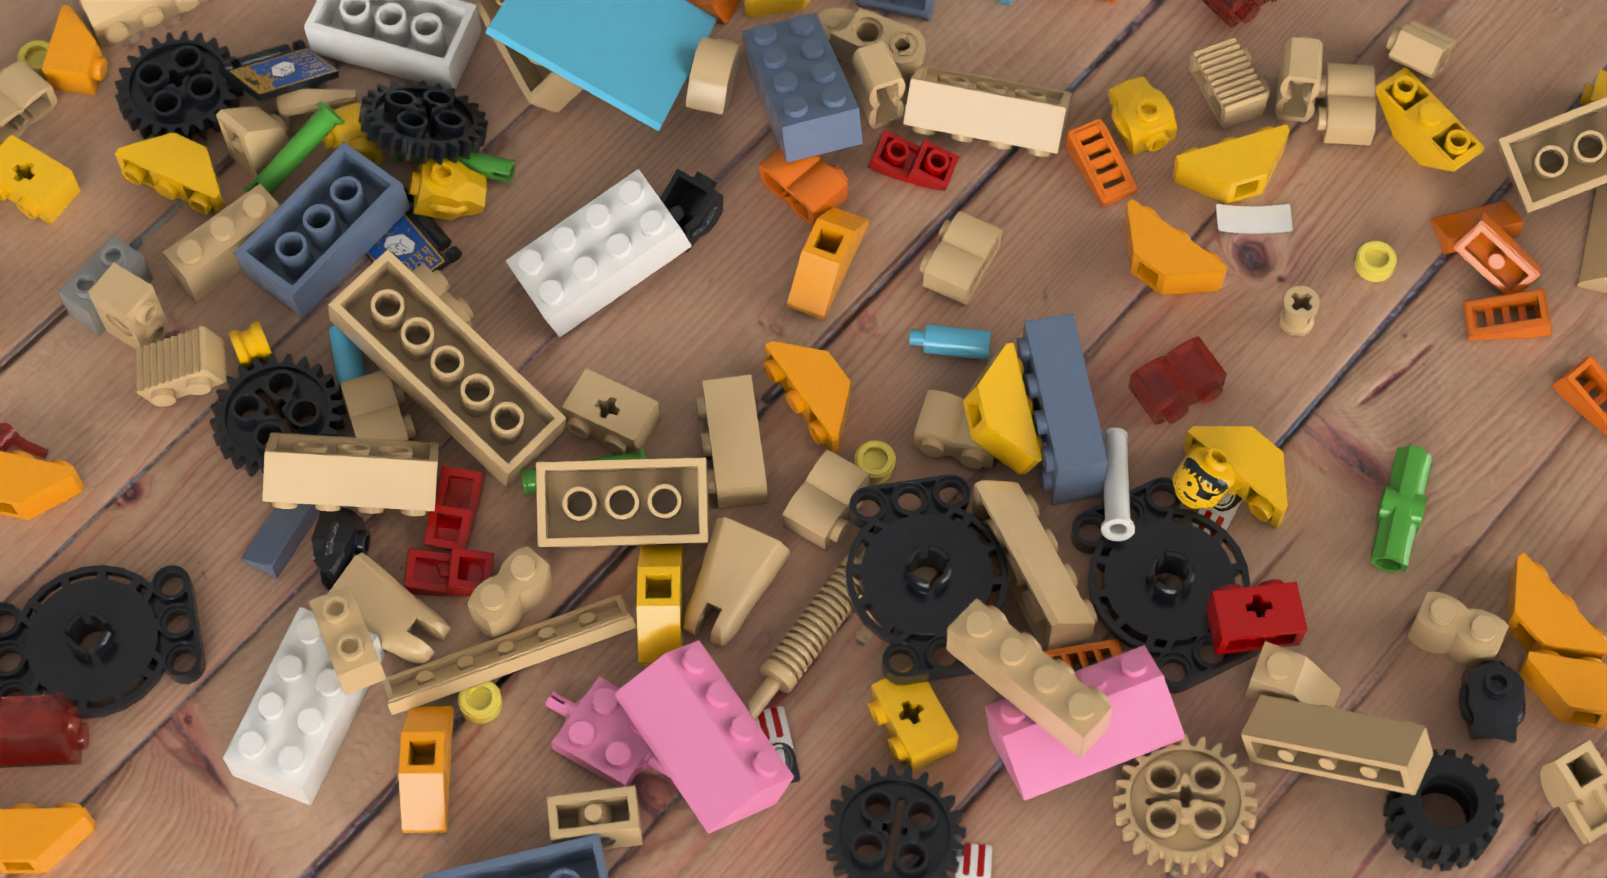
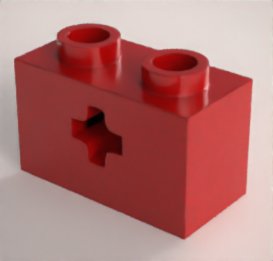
[1206,579,1308,655]

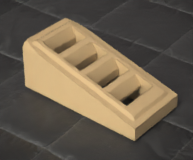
[276,89,358,134]

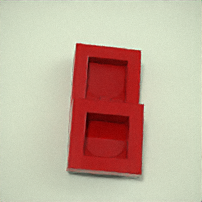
[423,466,486,550]
[403,547,494,597]

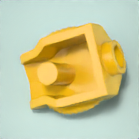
[1108,76,1177,155]
[408,158,487,221]

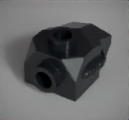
[660,169,723,253]
[311,508,371,592]
[1459,660,1526,743]

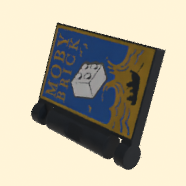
[219,39,339,102]
[365,188,462,272]

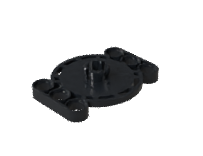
[845,474,1009,685]
[1071,477,1262,694]
[0,565,206,723]

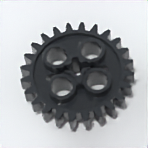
[115,31,244,141]
[358,80,488,165]
[210,353,346,477]
[823,764,966,878]

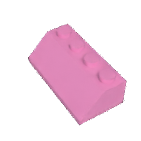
[615,641,794,834]
[985,645,1184,801]

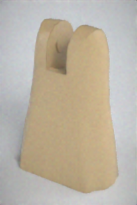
[683,517,791,647]
[328,552,451,664]

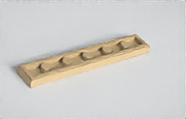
[380,594,636,716]

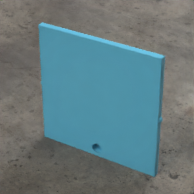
[485,0,717,131]

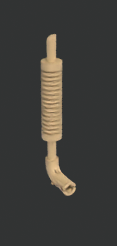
[747,507,918,720]

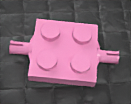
[545,676,670,788]

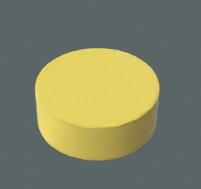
[17,40,50,79]
[1354,240,1397,282]
[854,440,896,484]
[458,681,503,724]

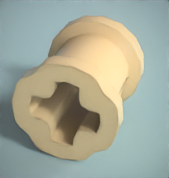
[1279,285,1320,336]

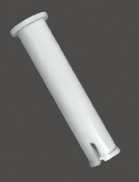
[1101,427,1135,541]

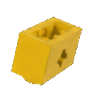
[0,134,81,225]
[867,665,958,772]

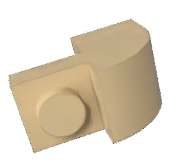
[686,37,745,115]
[1540,740,1607,845]

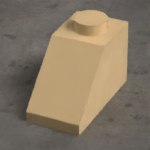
[216,106,289,177]
[1245,641,1341,708]

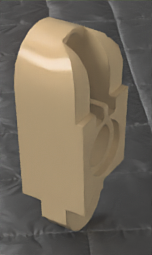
[818,7,926,81]

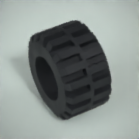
[1383,749,1504,871]

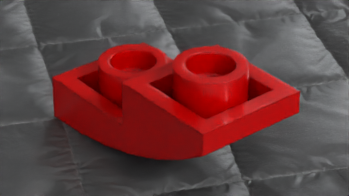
[867,130,960,191]

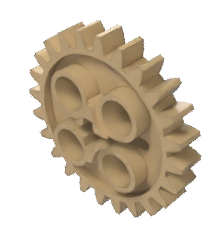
[1113,734,1258,875]

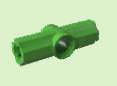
[1370,445,1433,573]

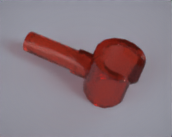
[0,423,49,459]

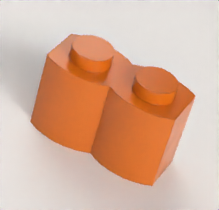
[758,147,848,226]

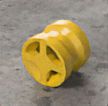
[228,320,272,368]

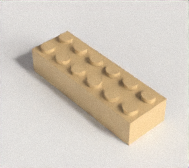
[328,249,566,488]

